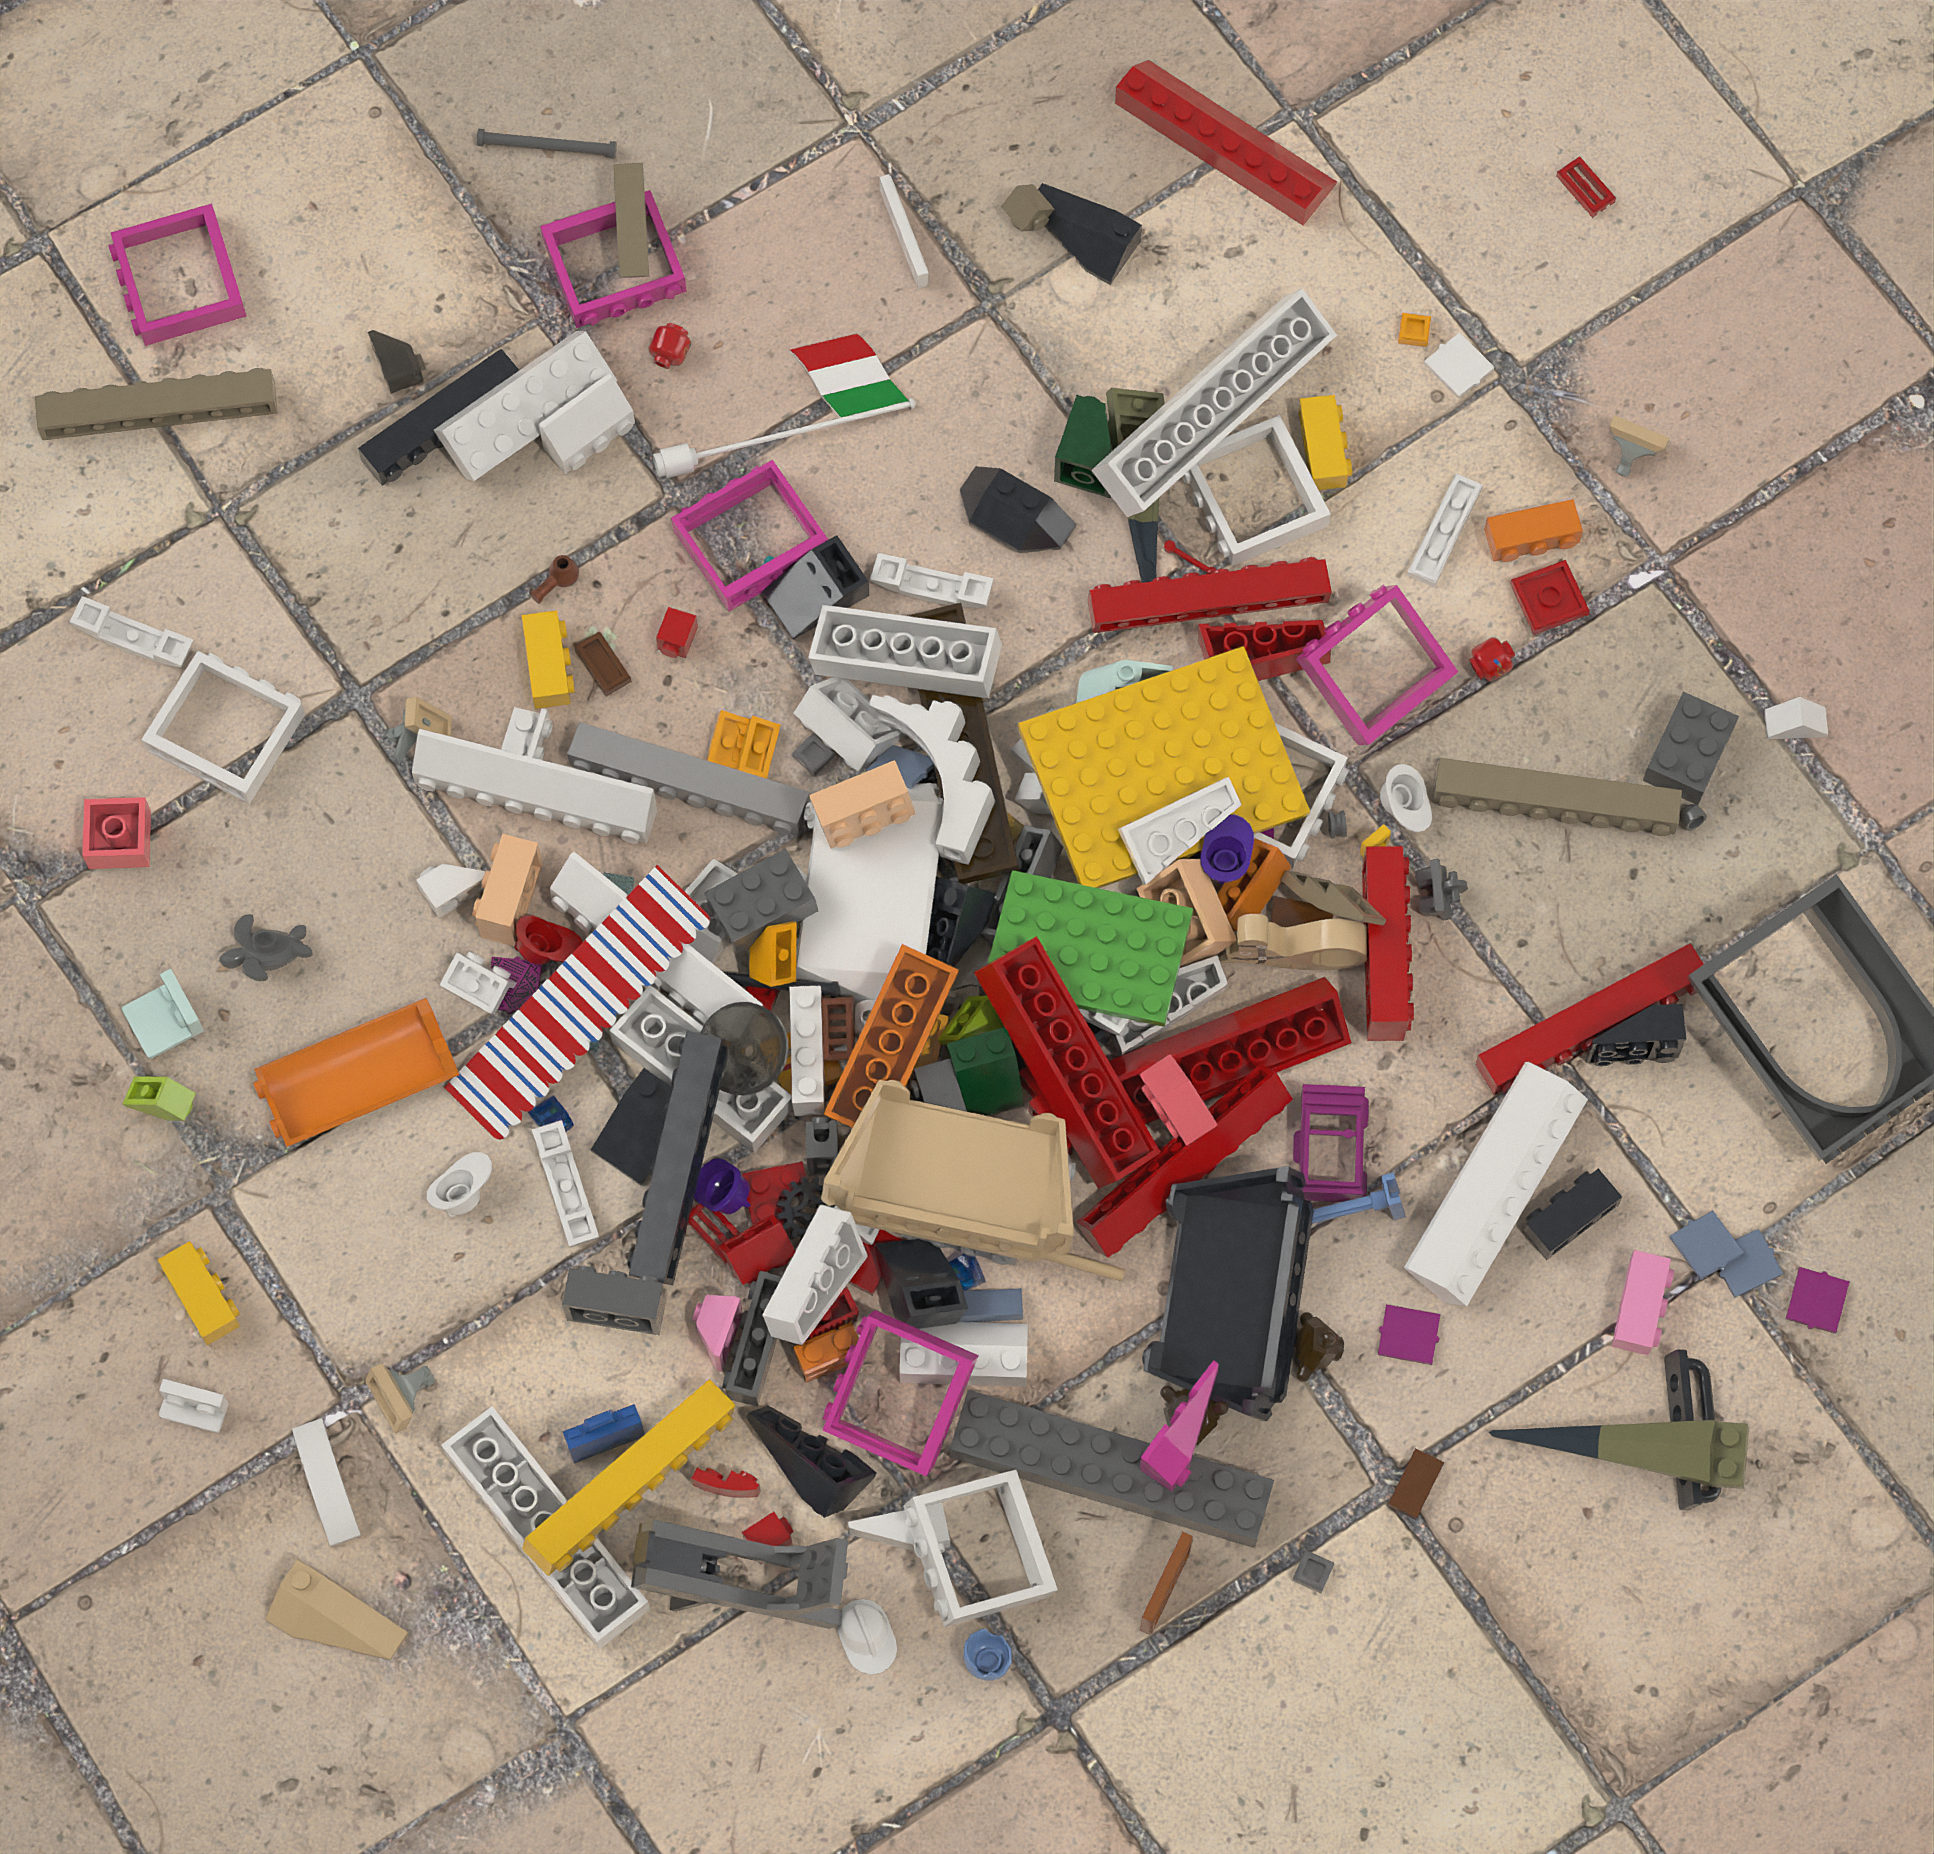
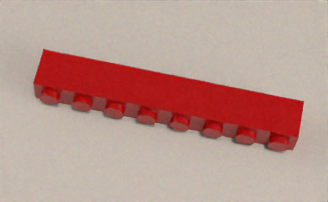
[1087,557,1332,634]
[1475,943,1704,1095]
[1076,1064,1293,1258]

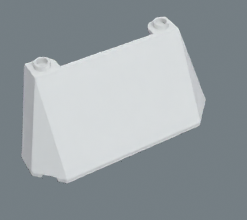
[796,783,944,1004]

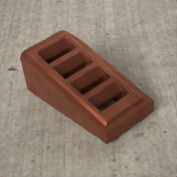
[821,997,855,1061]

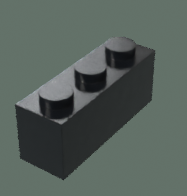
[1523,1168,1622,1260]

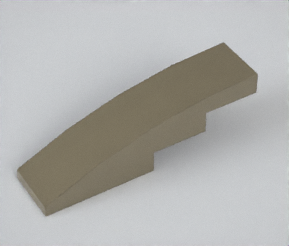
[613,162,650,278]
[1281,870,1386,925]

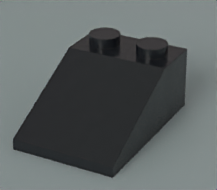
[591,1068,673,1186]

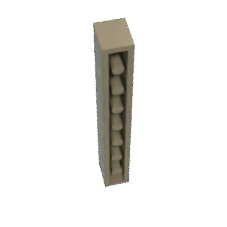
[35,368,278,440]
[1433,758,1682,836]

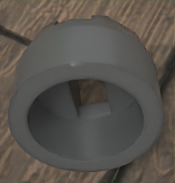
[1679,804,1707,831]

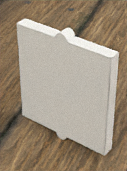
[1424,332,1495,398]

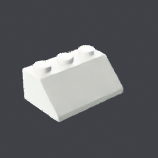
[539,373,635,474]
[794,677,905,772]

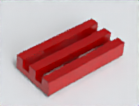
[1556,156,1616,218]
[688,1203,740,1264]

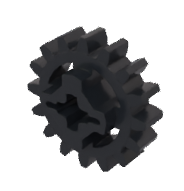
[775,1176,836,1242]

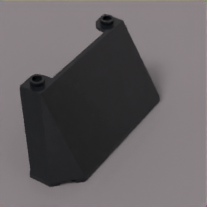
[1142,1166,1314,1421]

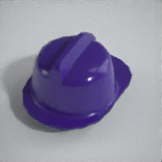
[1201,814,1254,884]
[694,1158,751,1215]

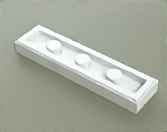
[879,174,929,289]
[1407,473,1483,587]

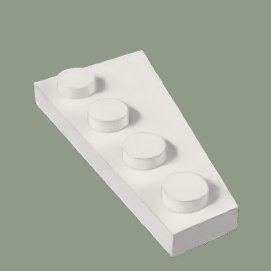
[1118,777,1241,885]

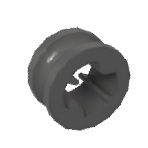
[1328,810,1347,839]

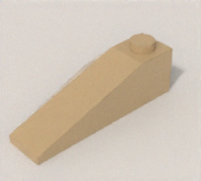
[265,1559,408,1660]

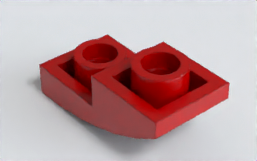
[691,1468,761,1498]

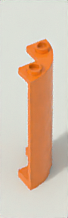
[253,997,459,1147]

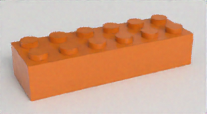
[823,944,959,1128]

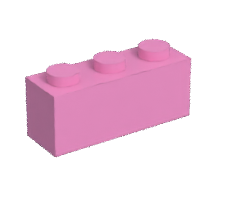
[1611,1250,1674,1355]

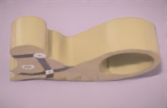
[1219,914,1367,971]

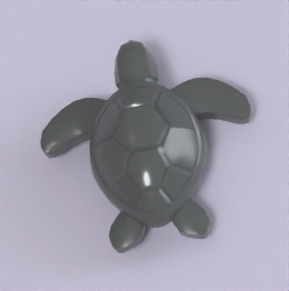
[219,914,313,981]

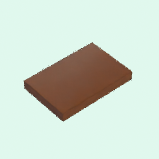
[1140,1531,1194,1635]

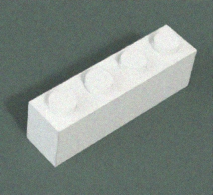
[790,986,825,1116]

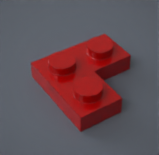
[742,1161,806,1226]

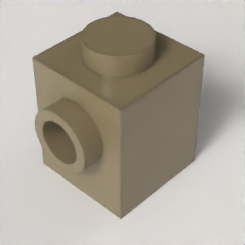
[1001,184,1054,231]

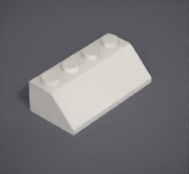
[899,1322,1028,1387]

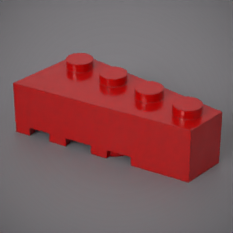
[1198,620,1331,681]

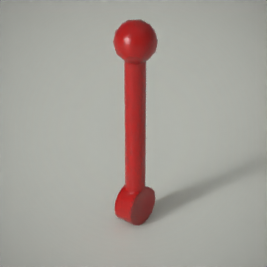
[1164,540,1217,574]

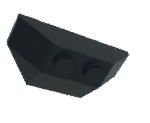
[960,466,1076,553]

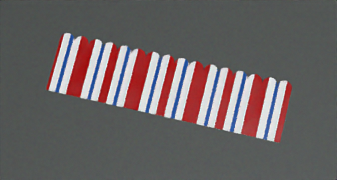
[444,865,710,1140]

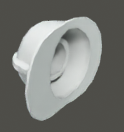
[1380,764,1432,832]
[427,1152,492,1217]
[837,1599,897,1675]

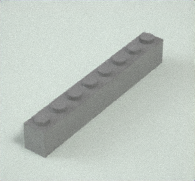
[567,722,810,835]

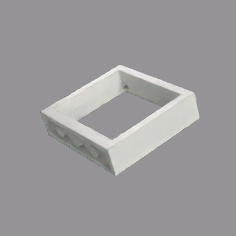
[1183,415,1331,566]
[141,651,305,804]
[1254,723,1349,869]
[903,1470,1058,1627]

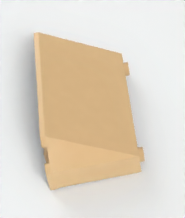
[821,1080,1074,1262]

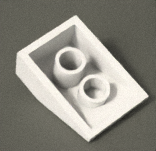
[685,859,738,964]

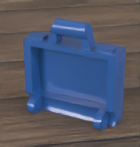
[563,1404,645,1464]

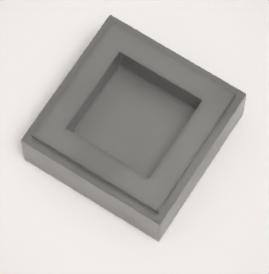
[792,733,835,776]
[1292,1550,1335,1594]

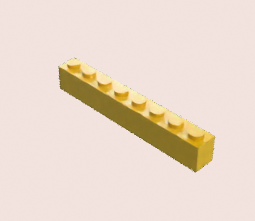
[522,1379,736,1576]

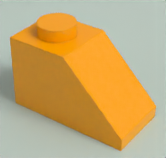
[749,921,797,987]

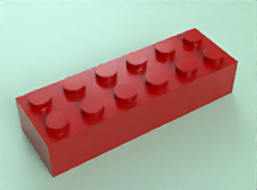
[1362,846,1414,1041]

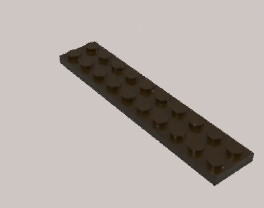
[907,603,1020,884]

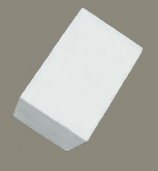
[1764,697,1828,740]

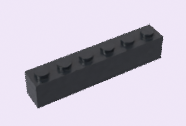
[358,349,519,486]

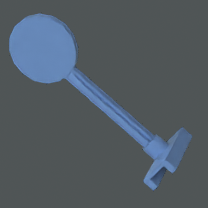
[1312,1173,1406,1224]

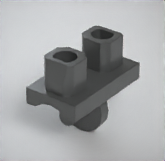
[1416,858,1468,921]

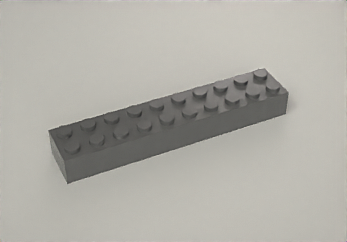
[950,1390,1274,1548]

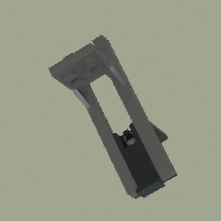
[631,1519,848,1629]

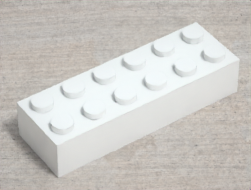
[434,331,618,481]
[808,605,1002,698]
[610,985,793,1153]

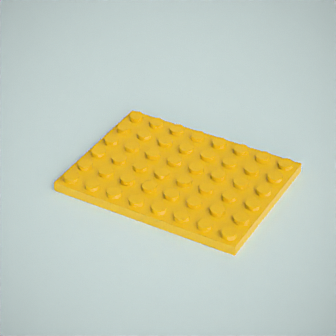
[1017,646,1311,888]

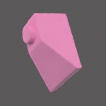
[693,1295,743,1373]

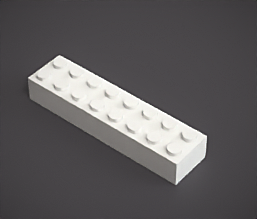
[441,1406,651,1649]

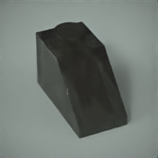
[368,330,426,394]

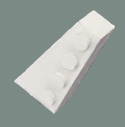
[1110,956,1228,1056]
[763,1205,868,1345]

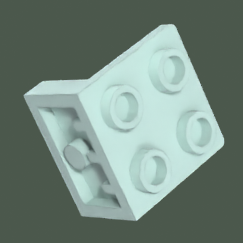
[122,969,204,1059]

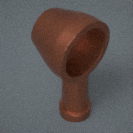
[529,555,579,604]

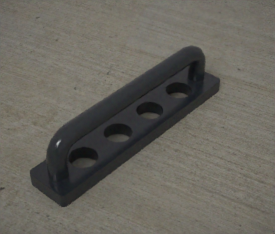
[1664,1349,1722,1511]

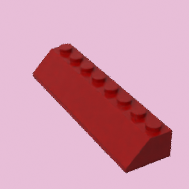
[1115,60,1337,226]
[974,936,1161,1189]
[1109,977,1352,1124]

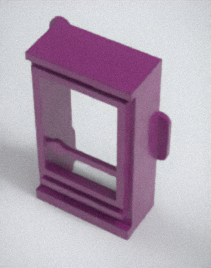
[1293,1084,1369,1202]

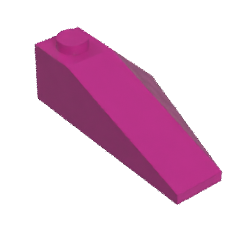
[1140,1360,1219,1492]

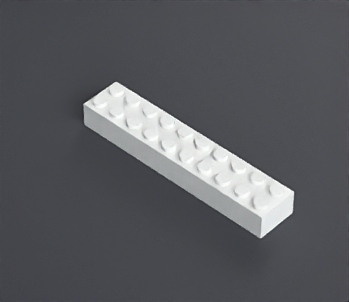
[1092,289,1337,517]

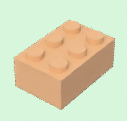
[809,760,916,849]
[472,834,543,946]
[1136,859,1237,968]

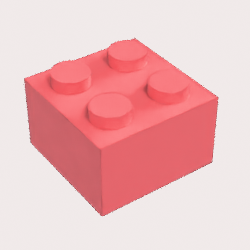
[83,797,151,869]
[1139,1054,1218,1146]

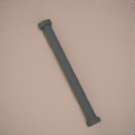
[477,128,617,159]

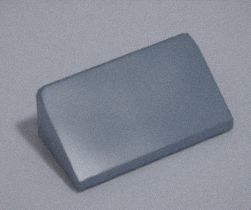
[960,1288,1023,1322]

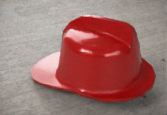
[514,915,583,965]

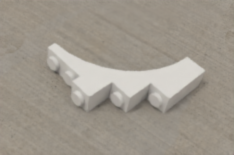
[869,695,995,865]

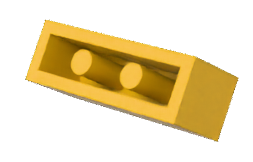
[1298,394,1352,490]
[522,610,575,709]
[157,1241,241,1345]

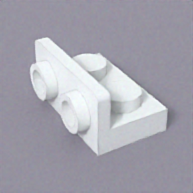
[501,707,553,760]
[440,951,516,1015]
[159,1379,229,1433]

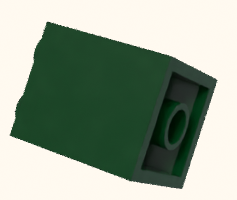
[1054,395,1111,498]
[947,1027,1024,1116]

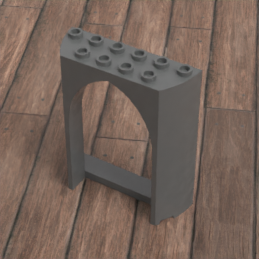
[1687,874,1934,1164]

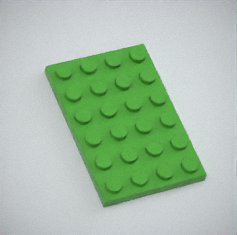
[988,870,1193,1027]

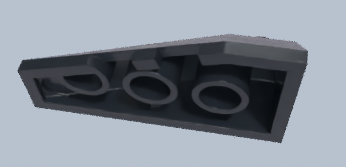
[1038,183,1142,285]
[746,1405,877,1518]

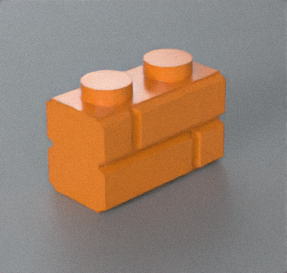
[793,1322,859,1383]

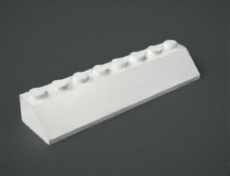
[412,729,657,844]
[550,852,763,1050]
[1404,1062,1588,1306]

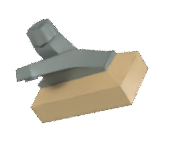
[1610,415,1670,477]
[387,697,452,762]
[365,1363,435,1434]

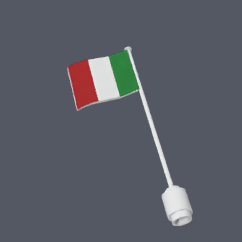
[653,333,916,478]

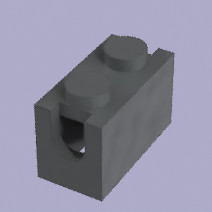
[805,1117,839,1176]

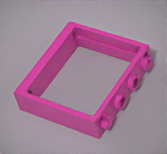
[540,190,687,328]
[108,203,247,346]
[671,460,829,612]
[1296,584,1458,745]
[822,1310,979,1477]

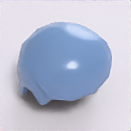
[963,1629,1012,1681]

